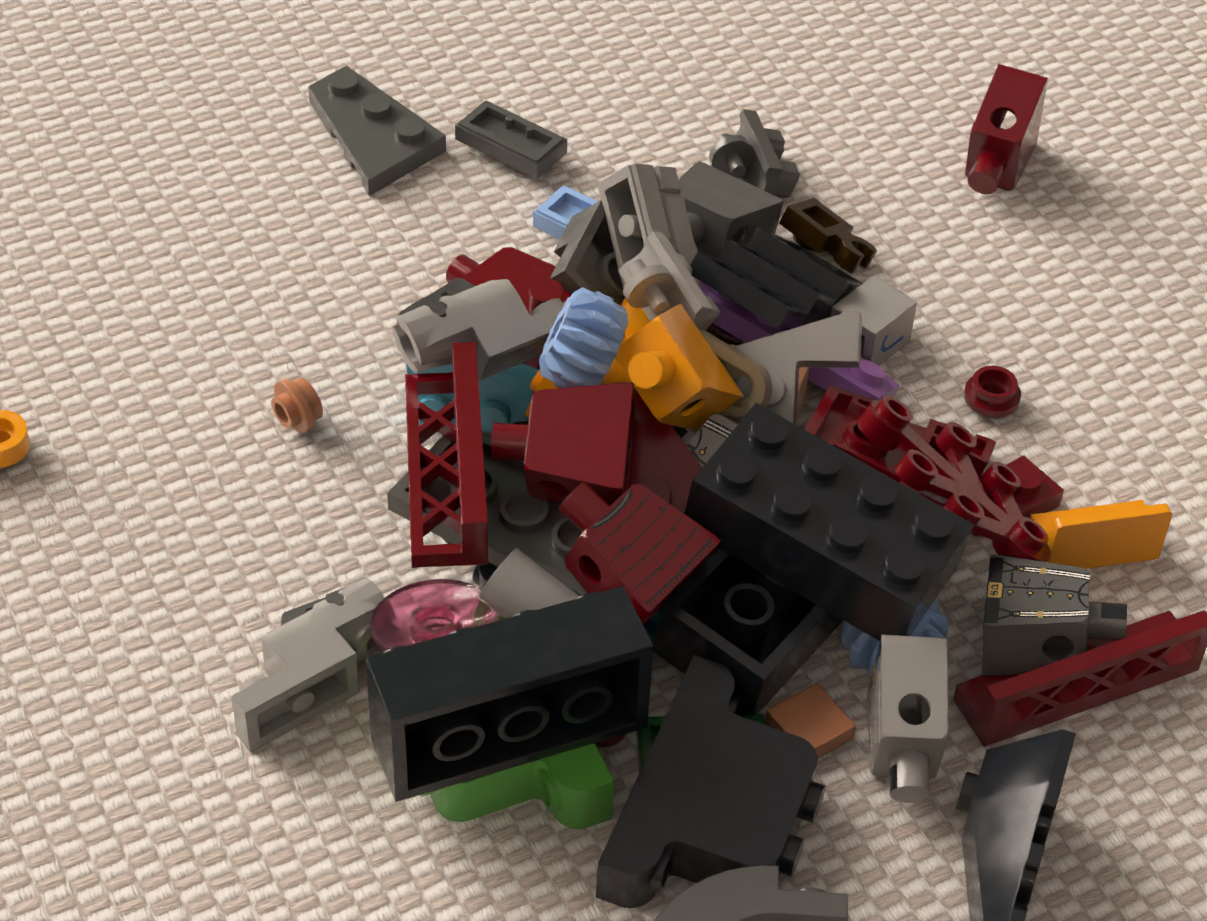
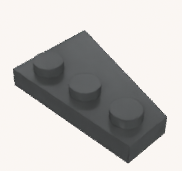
[308,65,446,196]

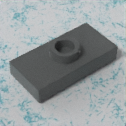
[455,100,568,179]

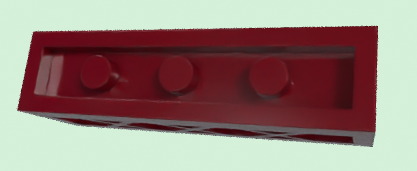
[405,342,488,568]
[953,610,1207,747]

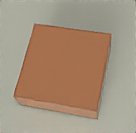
[765,683,856,758]

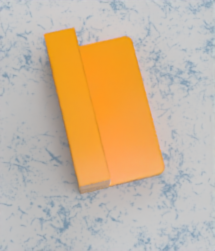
[1030,500,1172,569]

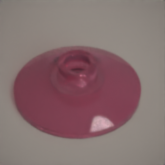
[371,579,499,651]

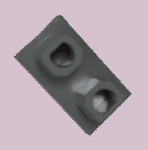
[709,109,800,198]

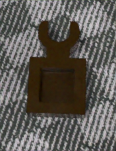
[779,198,878,274]

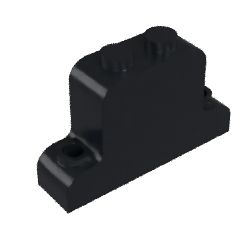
[596,654,826,908]

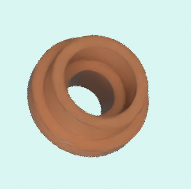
[271,377,323,434]

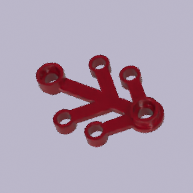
[857,396,1051,562]

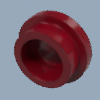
[964,366,1021,418]

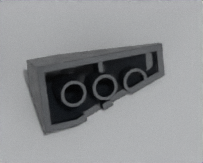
[956,729,1076,921]

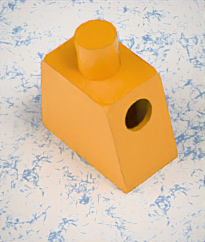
[615,304,744,431]

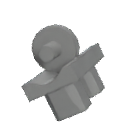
[618,231,720,331]

